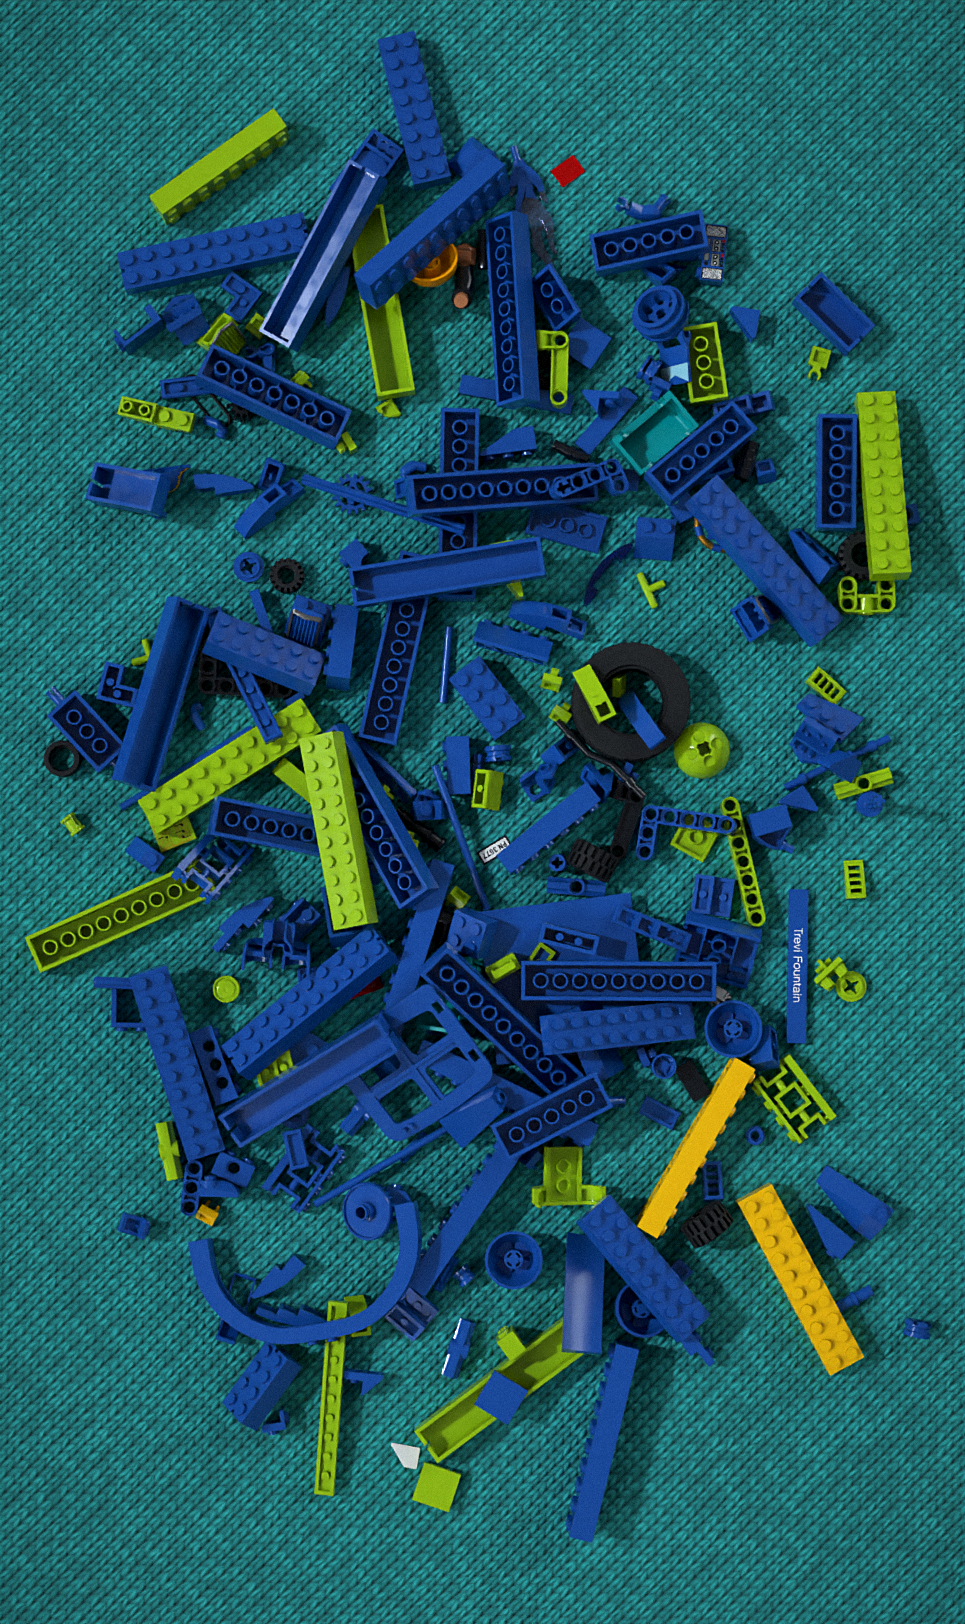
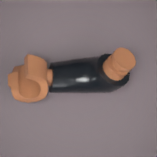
[451,244,477,309]

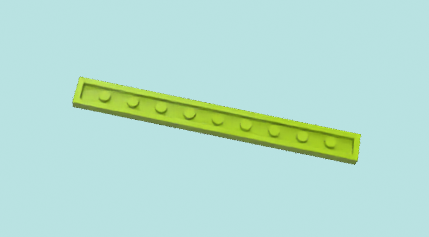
[314,1300,349,1496]

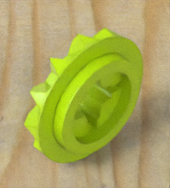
[835,971,866,1002]

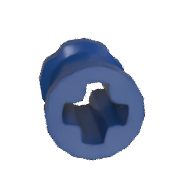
[549,854,569,871]

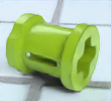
[60,812,85,837]

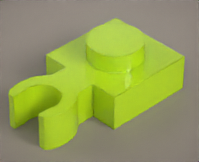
[807,345,831,382]

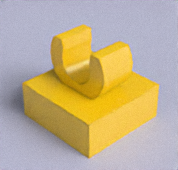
[195,1200,220,1227]

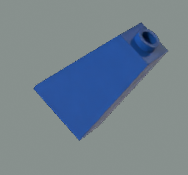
[438,1085,508,1148]

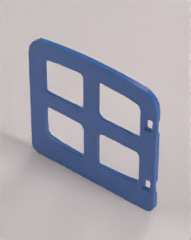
[346,984,493,1141]

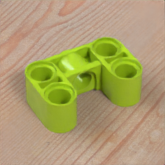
[837,576,896,615]

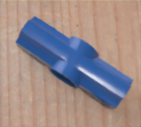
[547,876,606,897]
[340,1081,387,1136]
[442,1317,476,1379]

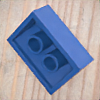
[532,263,581,331]

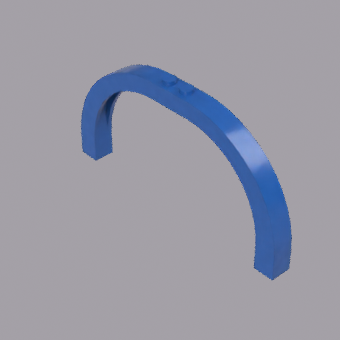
[188,1201,422,1345]

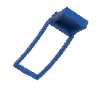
[216,1272,256,1345]

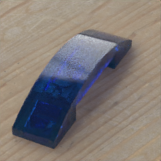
[583,543,633,608]

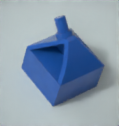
[745,804,795,854]

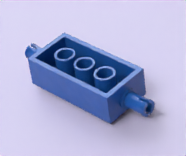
[46,686,123,774]

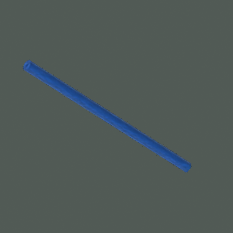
[119,725,252,811]
[432,764,490,911]
[313,1126,448,1208]

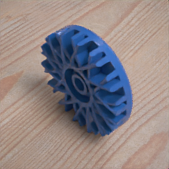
[342,1181,396,1241]

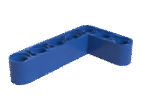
[636,805,737,862]

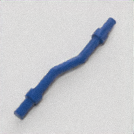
[784,734,891,791]

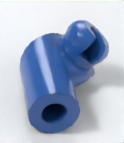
[203,415,228,439]
[400,461,427,477]
[190,701,206,731]

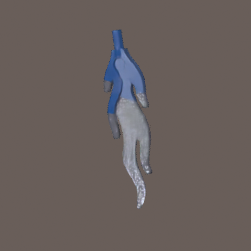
[509,145,558,268]

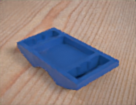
[329,128,404,192]

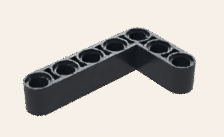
[198,639,294,700]

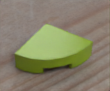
[375,398,401,418]

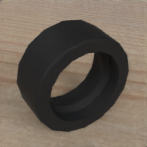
[44,740,82,777]

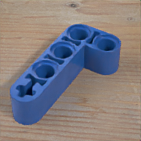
[549,459,629,500]

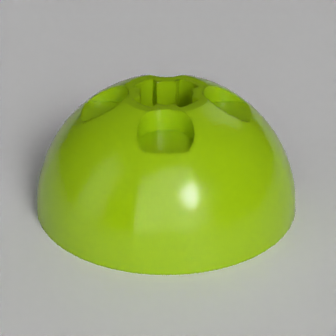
[673,722,730,779]

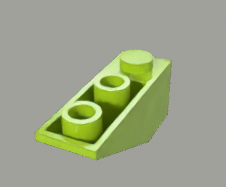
[572,664,616,725]

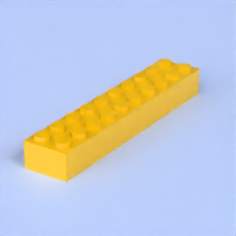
[634,1057,756,1238]
[735,1182,864,1376]

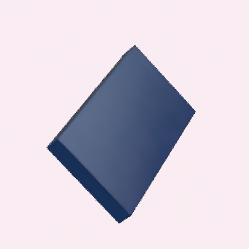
[525,506,608,554]

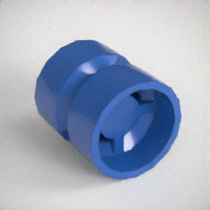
[650,1053,677,1079]

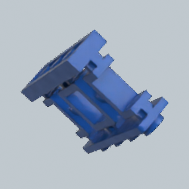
[171,834,255,905]
[262,1122,346,1214]

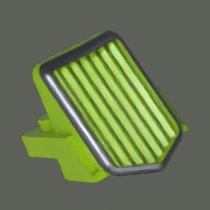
[196,313,247,355]

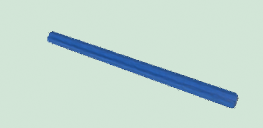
[301,474,466,535]

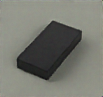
[675,1059,711,1103]

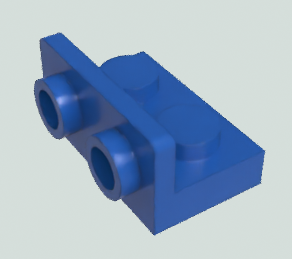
[278,897,323,941]

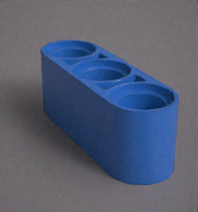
[181,1159,205,1216]

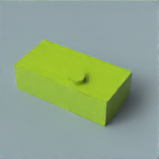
[683,322,729,407]

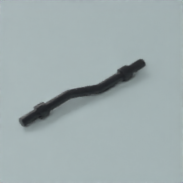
[555,719,647,799]

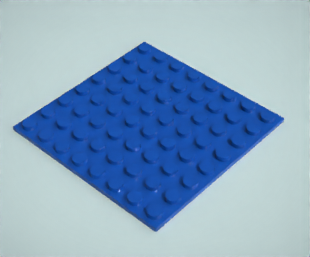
[479,893,650,1065]

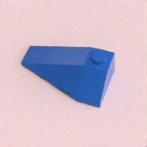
[816,1165,894,1240]

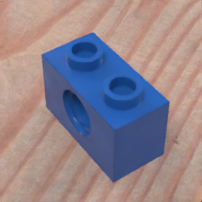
[211,1149,257,1189]

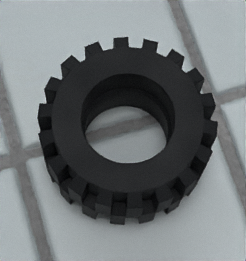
[836,531,869,582]
[566,839,619,882]
[680,1200,734,1248]

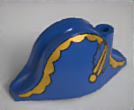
[143,464,191,493]

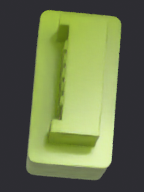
[485,952,521,983]

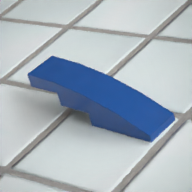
[611,904,692,952]
[255,1302,327,1326]

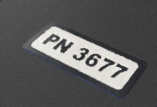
[477,835,511,865]

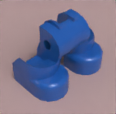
[241,918,312,976]

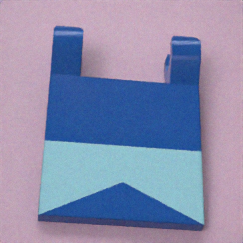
[656,330,692,387]

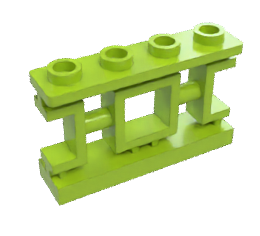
[751,1054,836,1144]

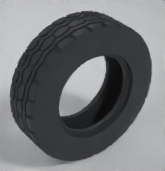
[571,642,691,763]

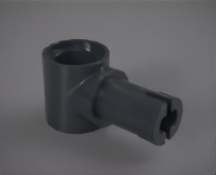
[435,909,454,948]

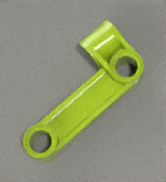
[536,330,569,409]

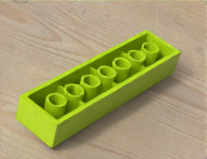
[149,108,289,225]

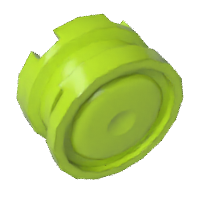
[213,976,241,1003]

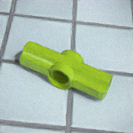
[833,767,894,800]
[156,1120,184,1181]

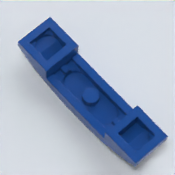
[616,687,666,750]

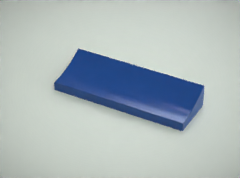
[562,1232,605,1355]

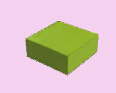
[612,673,626,698]

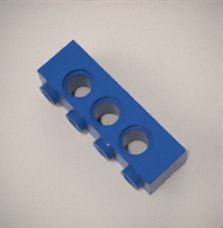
[189,1025,241,1106]

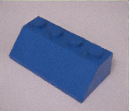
[473,619,553,666]
[560,1000,625,1081]

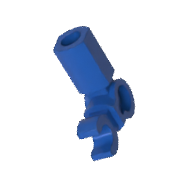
[246,343,277,373]

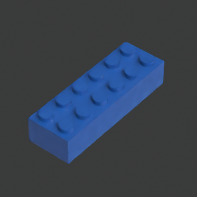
[589,209,711,278]
[644,400,758,507]
[815,414,857,532]
[202,611,326,696]
[496,782,601,874]
[207,796,320,857]
[490,1071,613,1161]

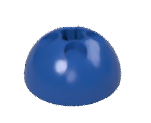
[704,1000,762,1058]
[485,1231,543,1290]
[615,1284,664,1338]

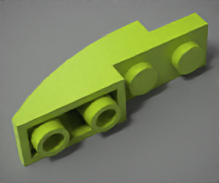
[117,396,197,434]

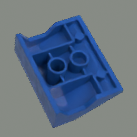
[674,910,762,989]

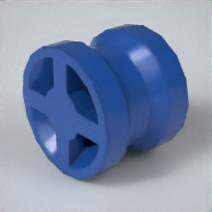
[452,1263,476,1287]

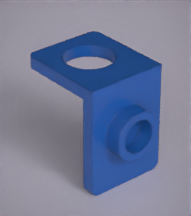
[519,770,546,802]

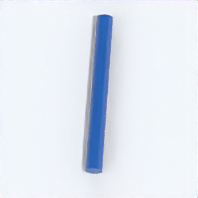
[439,627,453,703]

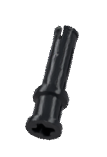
[396,806,447,853]

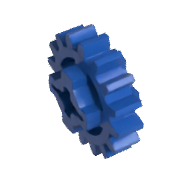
[332,473,373,515]

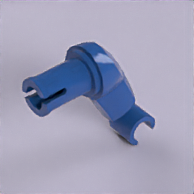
[615,194,671,221]

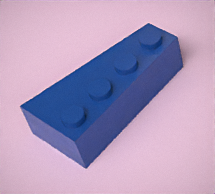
[323,604,359,691]

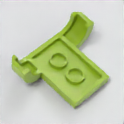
[531,1146,606,1208]

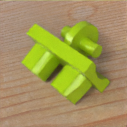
[814,956,849,992]

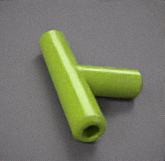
[636,572,666,609]
[131,638,151,667]

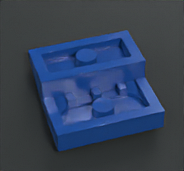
[691,874,736,918]
[384,1287,440,1341]

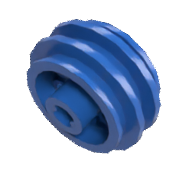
[632,285,690,342]

